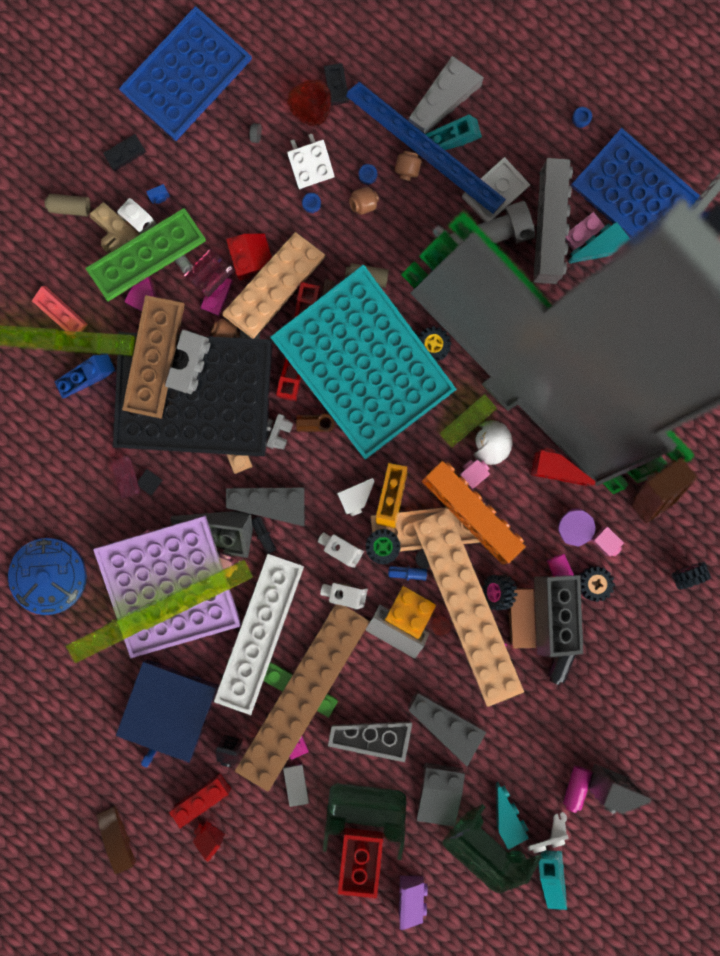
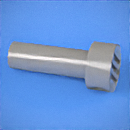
[450,201,535,245]

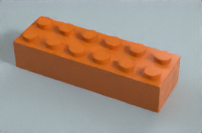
[421,461,526,565]

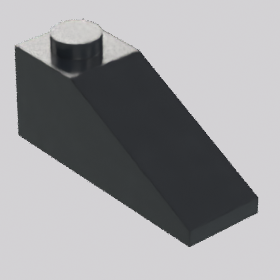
[216,734,243,767]

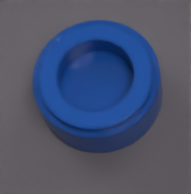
[572,107,592,128]
[358,164,377,185]
[302,193,321,213]

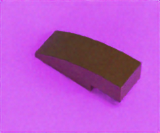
[97,806,136,875]

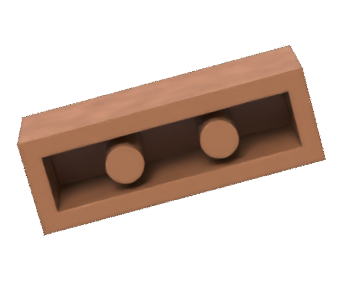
[508,588,537,649]

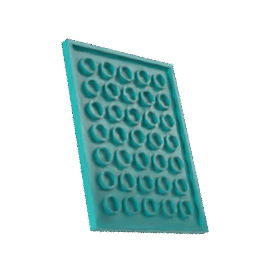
[270,264,457,459]

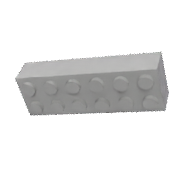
[533,158,573,284]

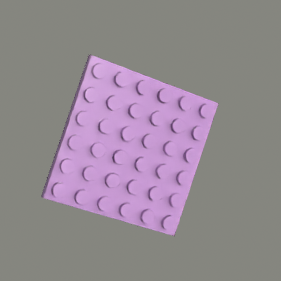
[93,515,241,658]

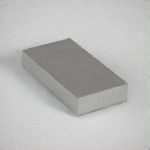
[283,764,309,807]

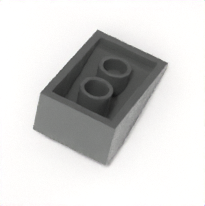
[416,762,465,827]

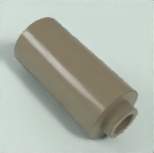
[45,193,90,217]
[345,263,389,288]

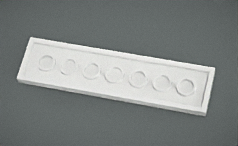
[214,554,304,715]

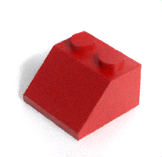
[226,234,272,281]

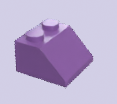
[399,875,428,930]

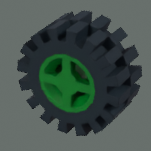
[365,529,401,564]

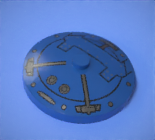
[8,538,87,615]

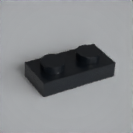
[324,63,349,106]
[103,134,146,172]

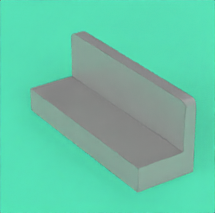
[365,605,430,658]

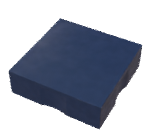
[116,659,219,763]

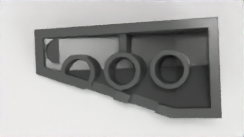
[170,511,253,558]

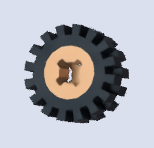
[579,566,615,602]

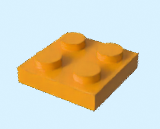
[385,586,436,639]

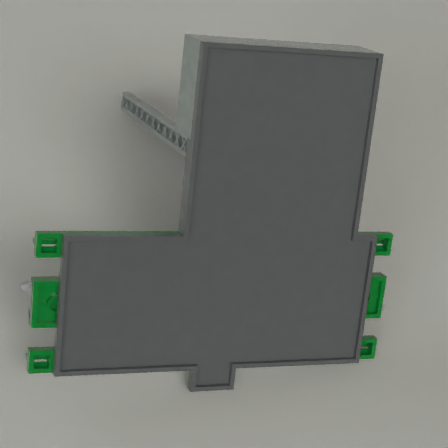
[401,172,720,494]

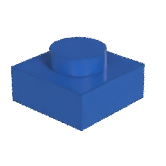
[146,184,170,204]

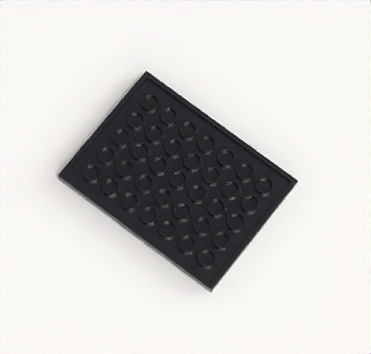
[113,332,272,457]

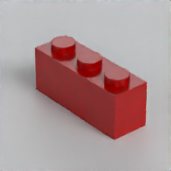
[169,773,231,828]

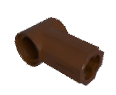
[296,414,335,433]

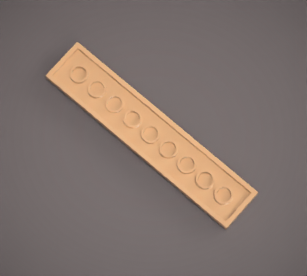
[413,509,524,707]

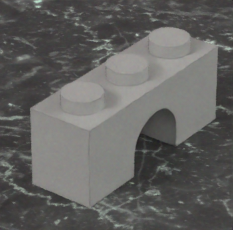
[165,330,210,394]

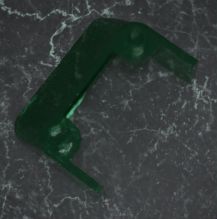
[323,783,407,860]
[443,804,542,893]

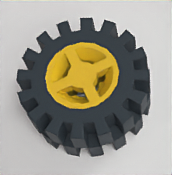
[418,326,451,362]

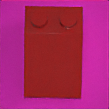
[530,448,595,486]

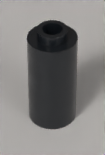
[547,655,576,685]

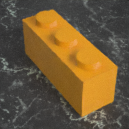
[376,463,407,528]

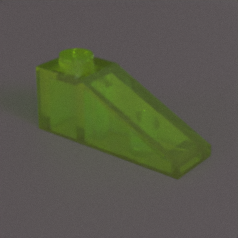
[439,394,497,448]

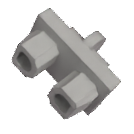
[267,414,293,450]

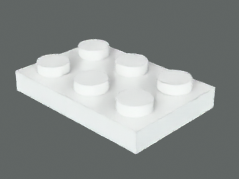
[462,157,530,222]

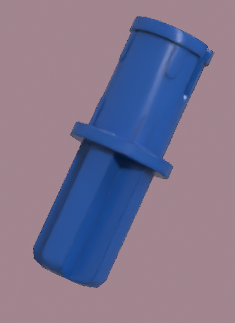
[388,566,427,581]

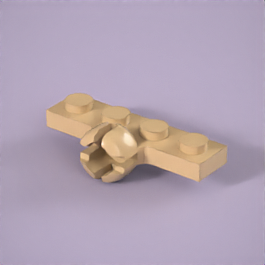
[90,202,140,253]

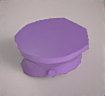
[558,508,595,547]

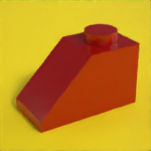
[192,821,225,862]

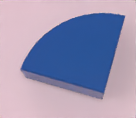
[141,748,157,768]

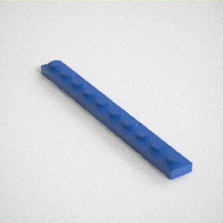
[346,82,506,214]

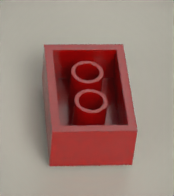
[338,828,383,899]

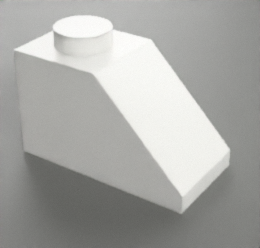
[337,478,374,516]

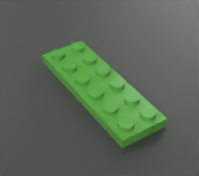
[85,208,206,302]

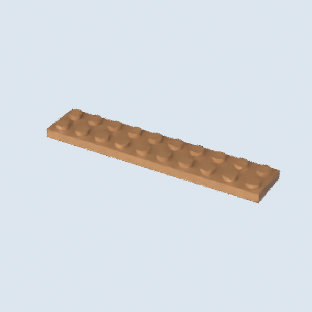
[235,604,370,792]

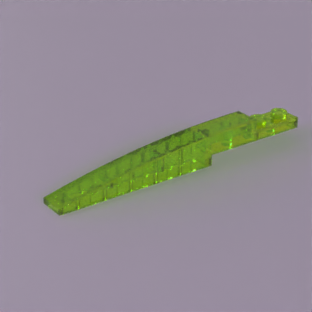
[0,326,135,356]
[66,560,253,663]

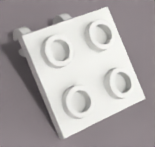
[287,133,335,189]
[527,812,569,854]

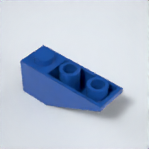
[54,354,116,399]

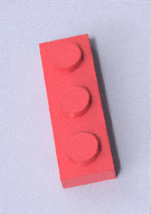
[32,286,87,339]

